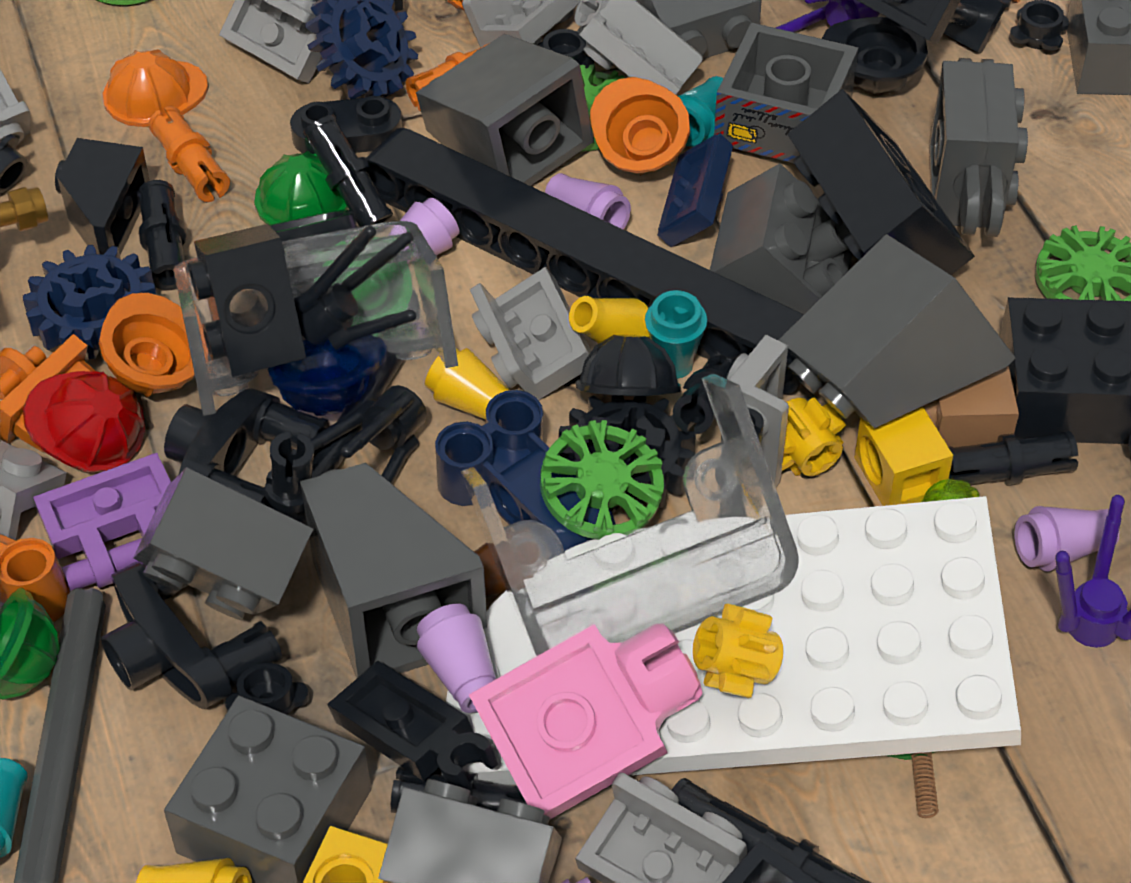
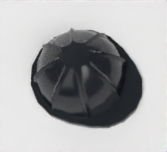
[822,17,928,95]
[576,335,681,396]

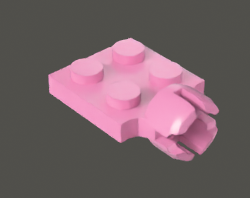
[469,623,702,820]

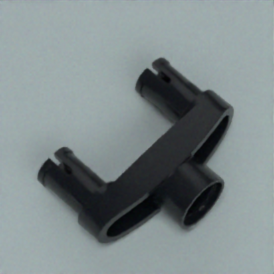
[164,388,330,508]
[101,561,282,709]

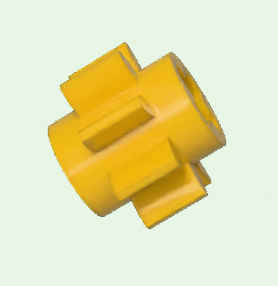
[782,397,846,476]
[693,603,783,698]

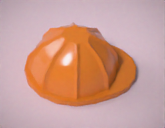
[103,49,208,127]
[590,77,690,176]
[98,293,205,397]

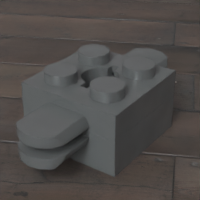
[929,58,1028,237]

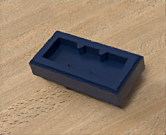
[657,133,733,247]

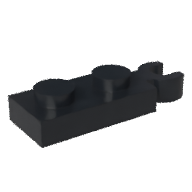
[327,661,498,790]

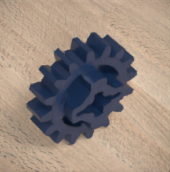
[306,0,418,99]
[23,245,157,359]

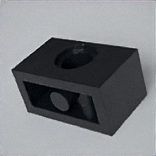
[188,224,306,377]

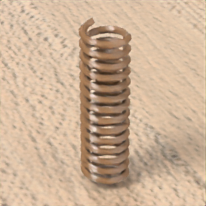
[911,752,939,819]

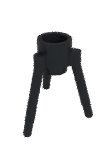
[294,226,417,351]
[311,385,427,484]

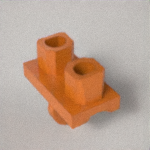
[0,334,95,452]

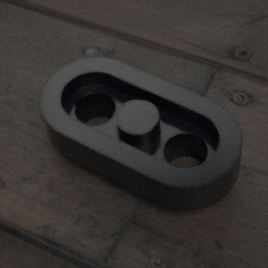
[290,96,403,154]

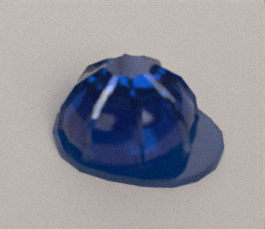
[267,335,388,417]

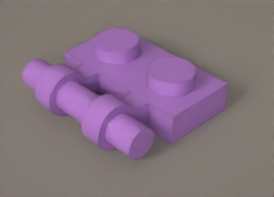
[33,453,171,592]

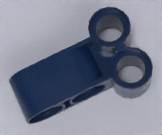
[435,390,616,561]

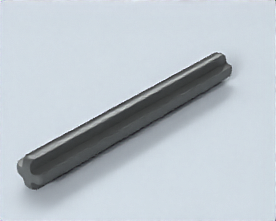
[14,588,106,883]

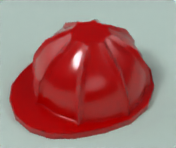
[23,371,145,473]

